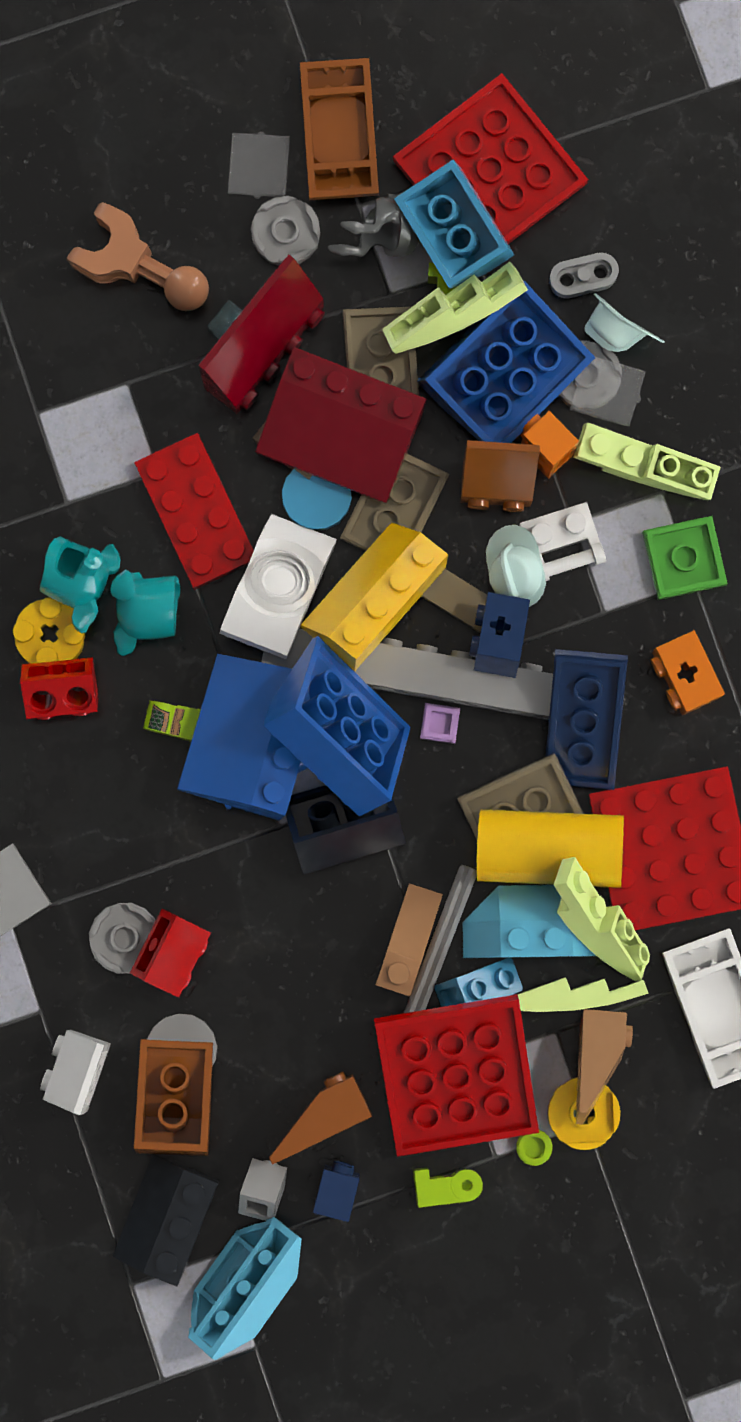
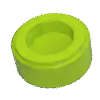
[516,1130,552,1166]

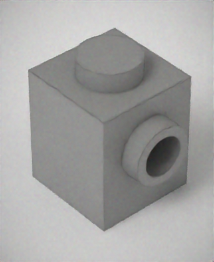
[238,1158,287,1221]

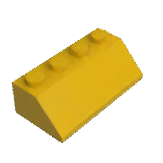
[300,522,448,671]

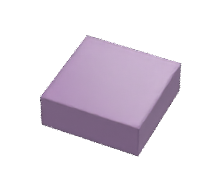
[420,703,460,744]

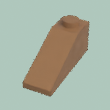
[376,883,443,996]
[576,1009,633,1125]

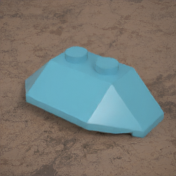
[462,885,596,958]
[188,1217,302,1360]

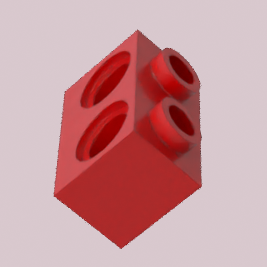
[20,657,98,720]

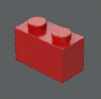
[130,909,211,998]

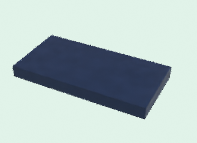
[546,649,628,790]

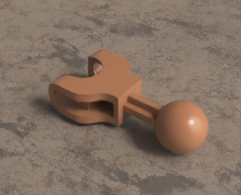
[67,202,209,311]

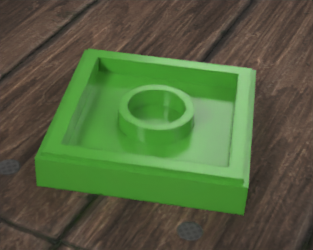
[642,516,728,600]

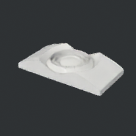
[220,514,337,659]
[662,928,741,1089]

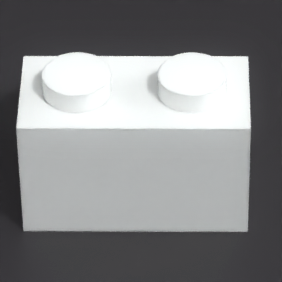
[40,1030,111,1115]

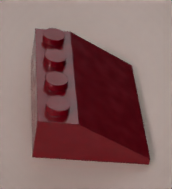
[198,254,325,414]
[255,347,426,504]

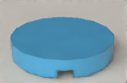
[282,469,352,531]

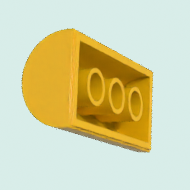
[477,809,624,888]

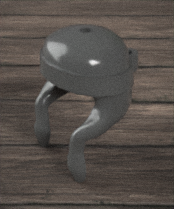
[328,193,419,257]

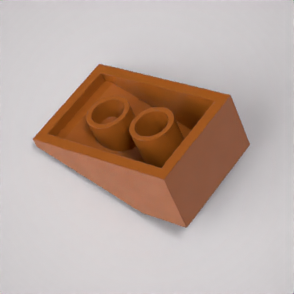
[460,440,540,512]
[134,1039,213,1156]
[269,1071,372,1165]

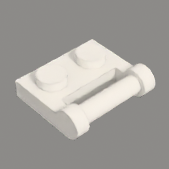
[519,502,606,581]

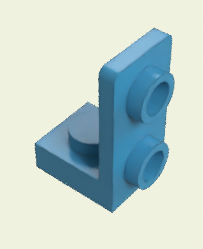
[434,958,523,1007]

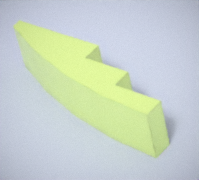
[382,261,528,354]
[517,977,649,1012]

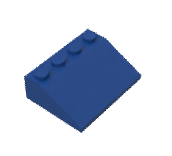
[417,281,596,443]
[263,636,411,816]
[177,654,301,821]

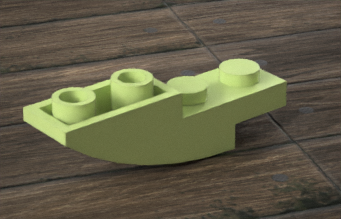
[573,423,721,501]
[554,857,650,981]

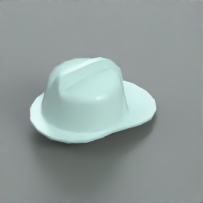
[585,293,665,352]
[486,525,546,607]

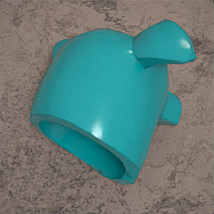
[40,536,121,633]
[110,569,180,656]

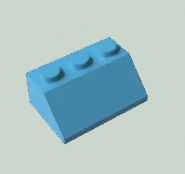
[394,159,515,289]

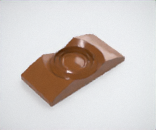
[300,58,379,200]

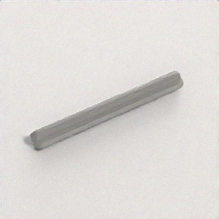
[404,865,477,1013]

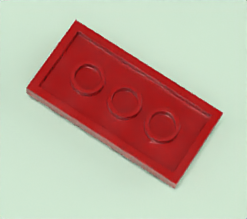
[134,433,254,590]

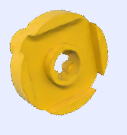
[13,597,85,664]
[547,1077,620,1150]

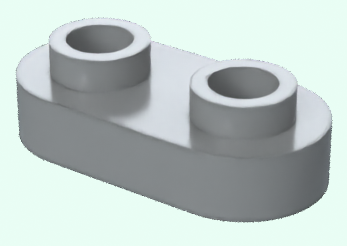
[549,253,619,298]

